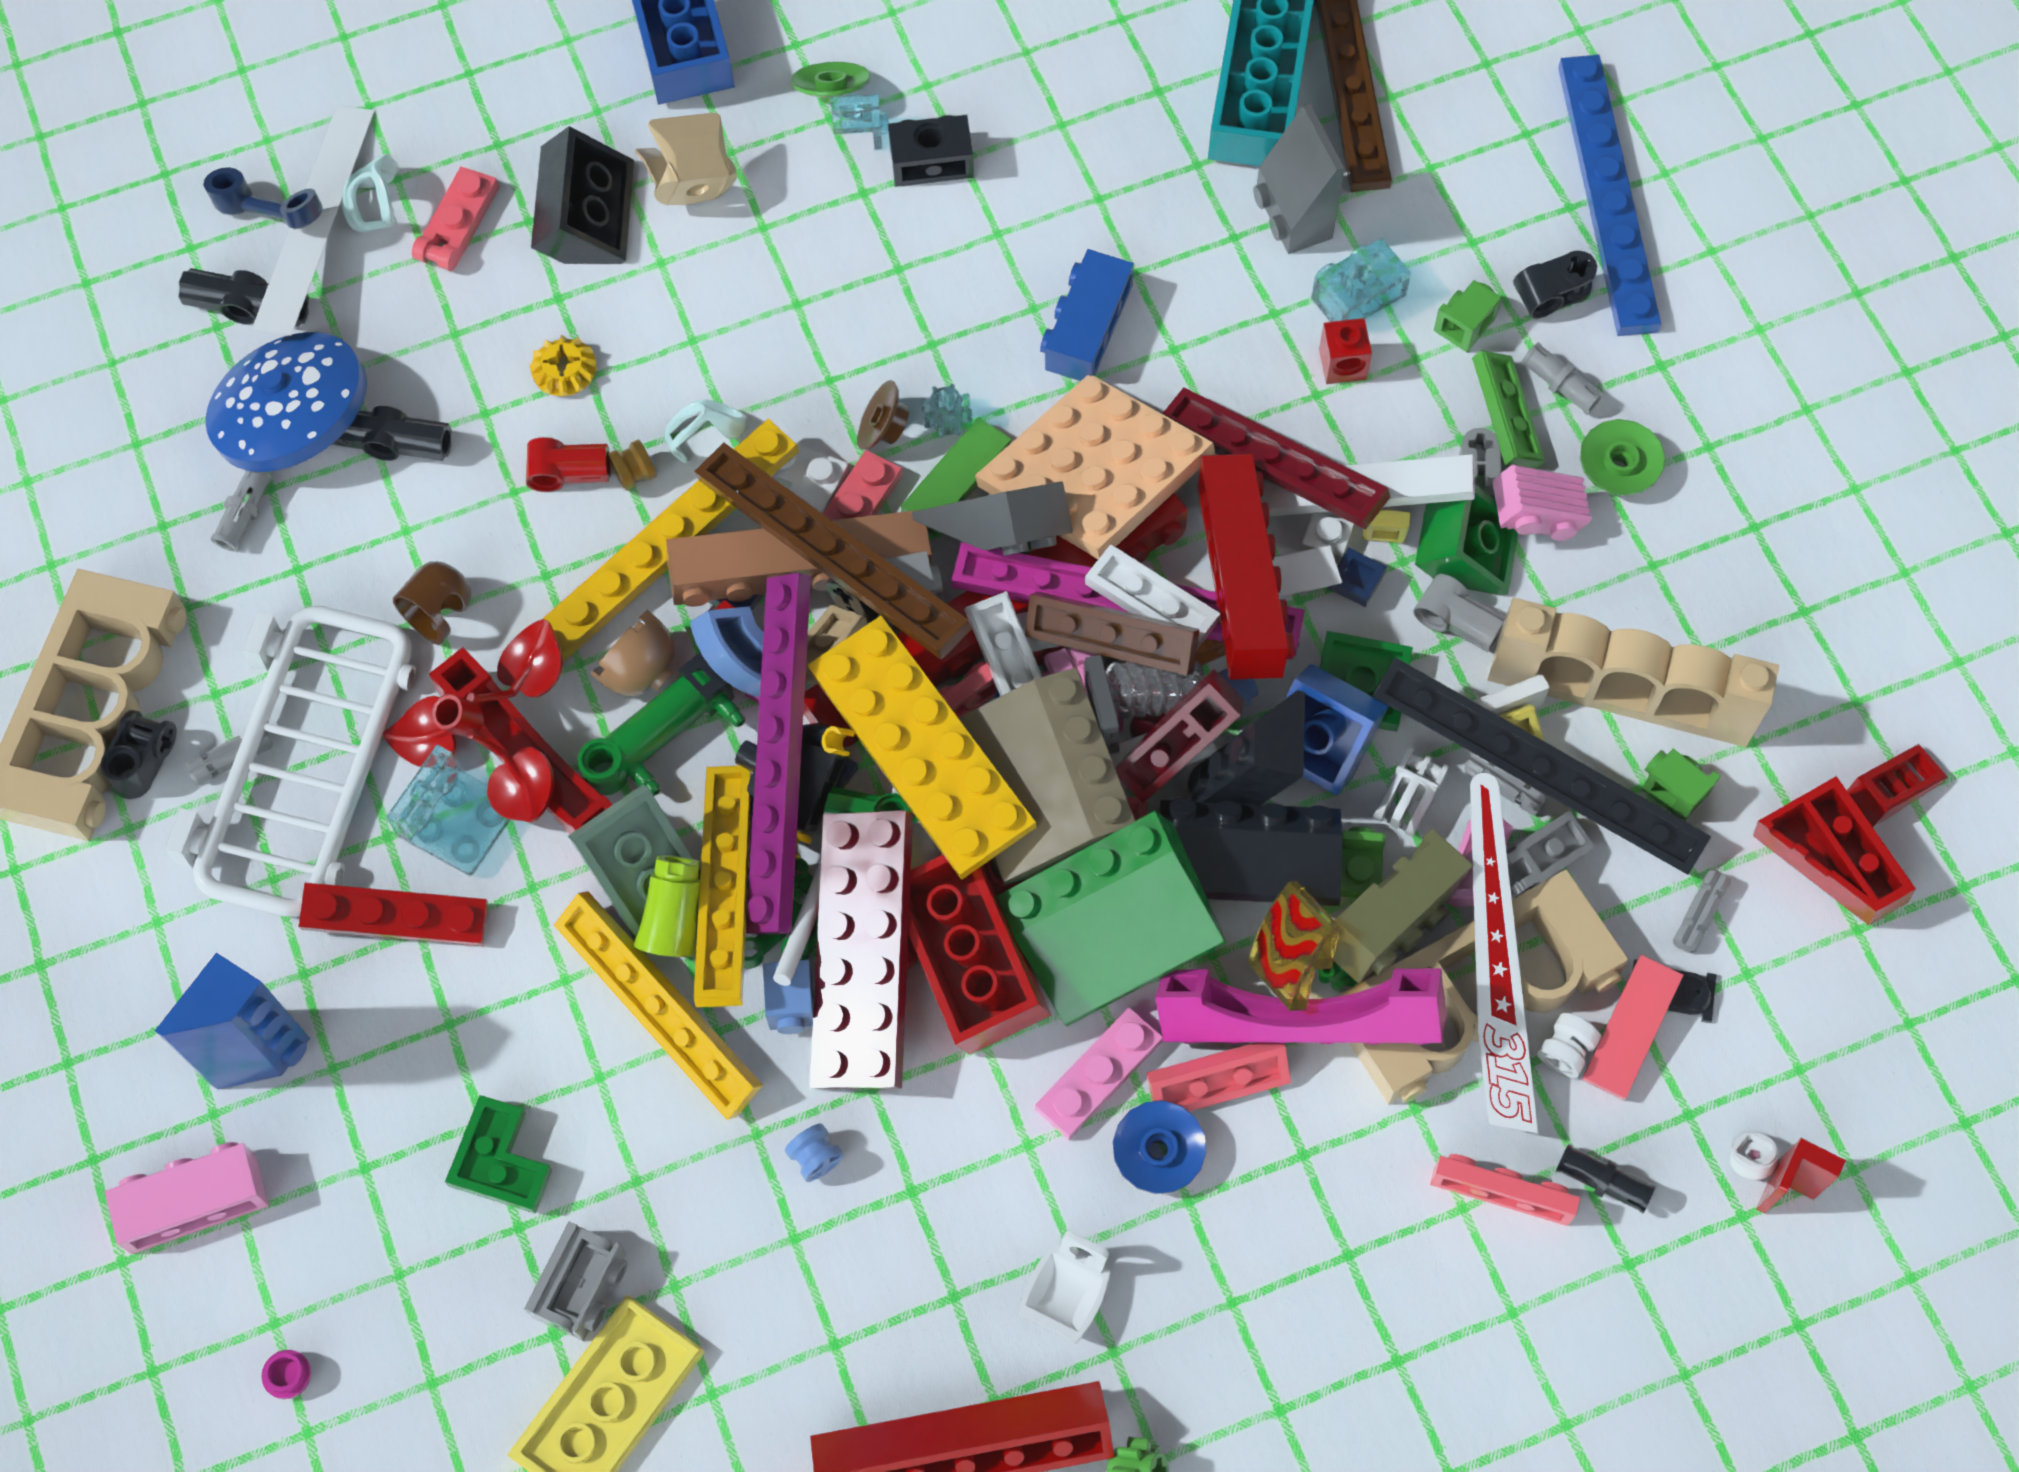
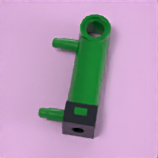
[578,652,745,796]

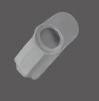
[1413,574,1505,652]

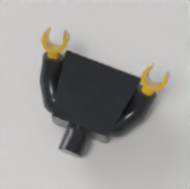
[735,722,855,860]

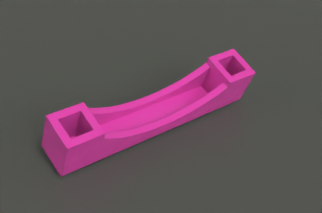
[1155,968,1447,1045]

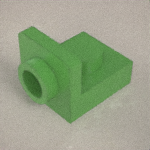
[1341,826,1386,898]

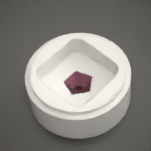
[1729,1132,1779,1179]

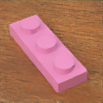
[1035,1007,1163,1140]

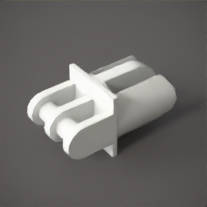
[1373,747,1450,836]

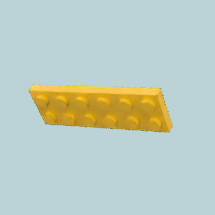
[807,616,1037,880]

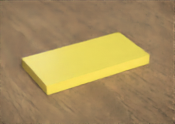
[507,1295,705,1472]

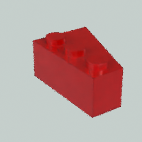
[1753,776,1916,925]

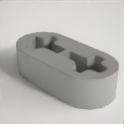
[1459,428,1501,499]

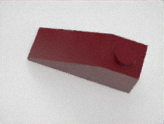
[1115,669,1245,803]

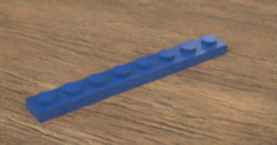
[1558,54,1661,336]

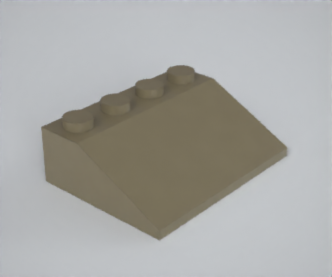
[958,667,1135,885]

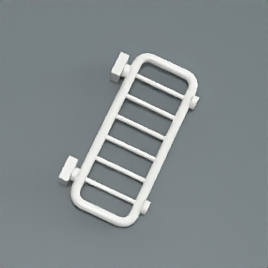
[164,606,416,917]

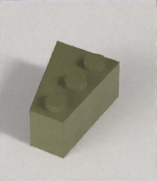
[1318,828,1473,983]

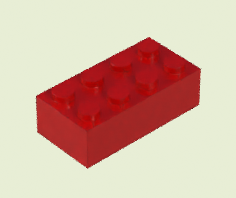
[908,855,1052,1055]

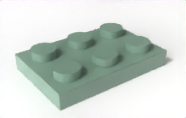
[568,784,701,939]

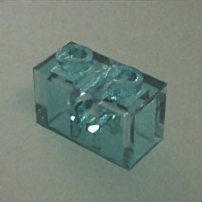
[1311,238,1411,322]

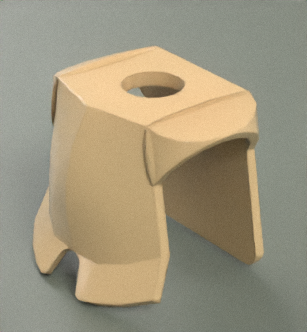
[635,113,737,205]

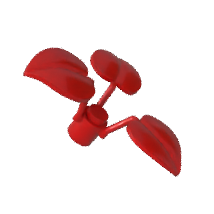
[382,619,563,823]

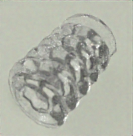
[1105,661,1204,719]

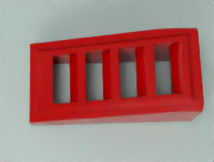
[1847,744,1948,827]

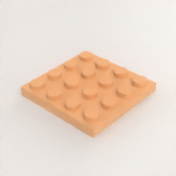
[975,375,1215,559]

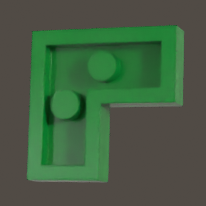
[445,1095,552,1214]

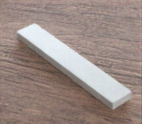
[1260,454,1475,517]

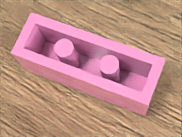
[105,1142,269,1254]

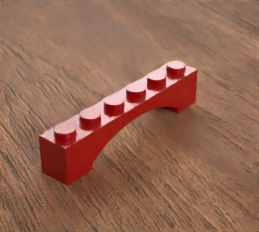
[429,647,613,834]

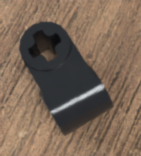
[1513,250,1598,319]
[100,710,177,799]

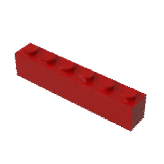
[1197,454,1294,680]
[810,1381,1114,1472]

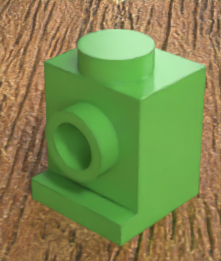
[1433,280,1501,352]
[1642,748,1721,821]

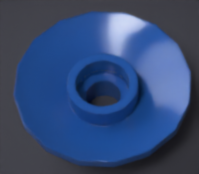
[1112,1101,1206,1194]

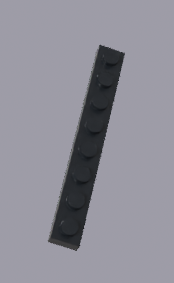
[1373,657,1712,875]

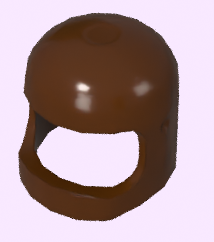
[393,561,471,645]

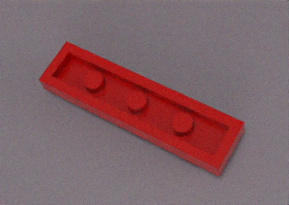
[298,882,489,946]

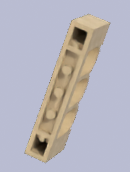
[0,568,186,841]
[1487,597,1779,747]
[1336,869,1628,1105]

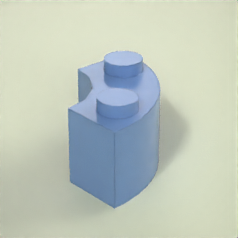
[690,606,806,697]

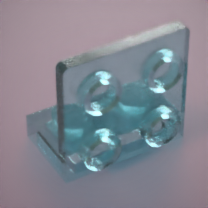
[386,745,510,876]

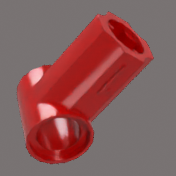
[526,437,611,492]

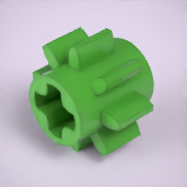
[1107,1436,1168,1472]

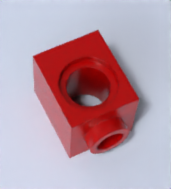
[1319,318,1372,384]

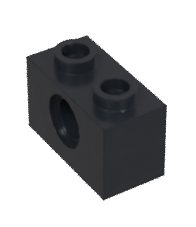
[888,115,974,187]

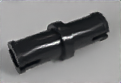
[1556,1143,1656,1214]

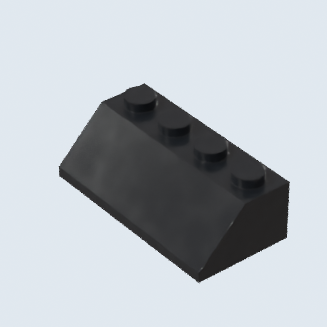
[1159,798,1343,906]

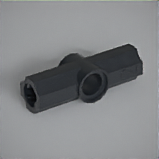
[178,268,310,327]
[332,406,452,461]

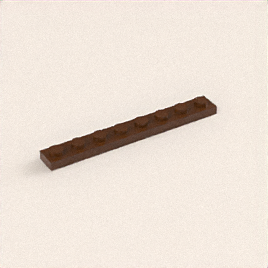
[694,442,972,660]

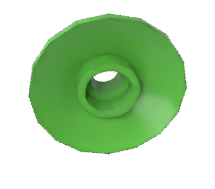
[791,62,870,104]
[1579,419,1665,496]

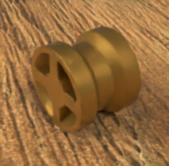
[608,439,657,491]

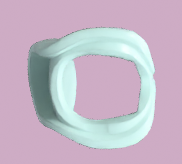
[342,153,399,232]
[664,399,747,463]

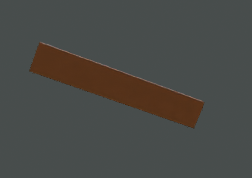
[1315,0,1392,192]

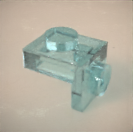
[831,94,889,150]

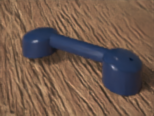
[203,167,323,229]

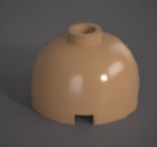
[590,609,675,697]

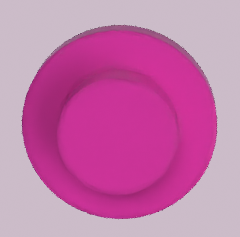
[261,1350,311,1400]

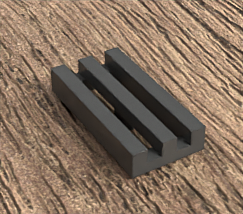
[1084,655,1120,754]

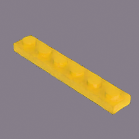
[694,766,752,1007]
[553,891,763,1120]

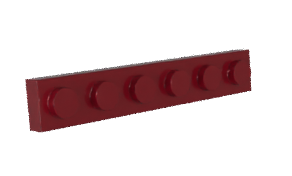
[1162,387,1391,530]

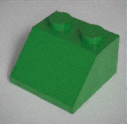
[1415,484,1518,596]

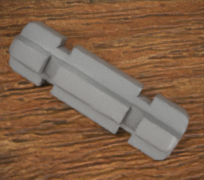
[186,731,273,784]
[1464,753,1548,815]
[1673,869,1731,953]

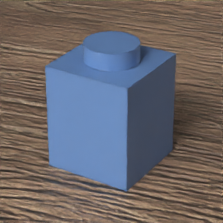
[763,960,814,1034]

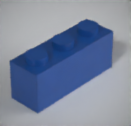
[1040,249,1134,381]

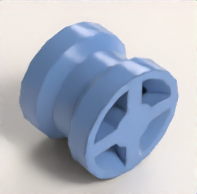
[785,1123,844,1182]

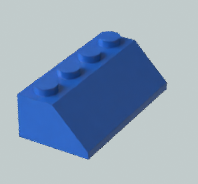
[155,952,311,1090]

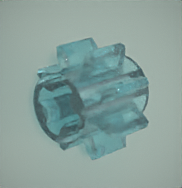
[921,384,973,438]

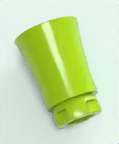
[634,855,701,957]

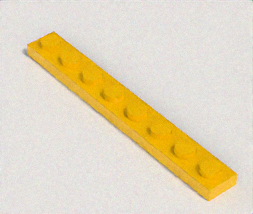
[543,418,799,662]

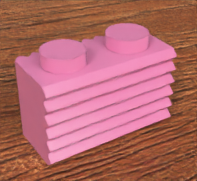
[1492,464,1592,541]

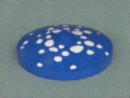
[206,332,367,472]

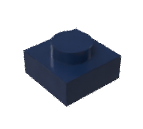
[1327,548,1387,608]

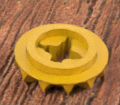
[529,334,597,396]

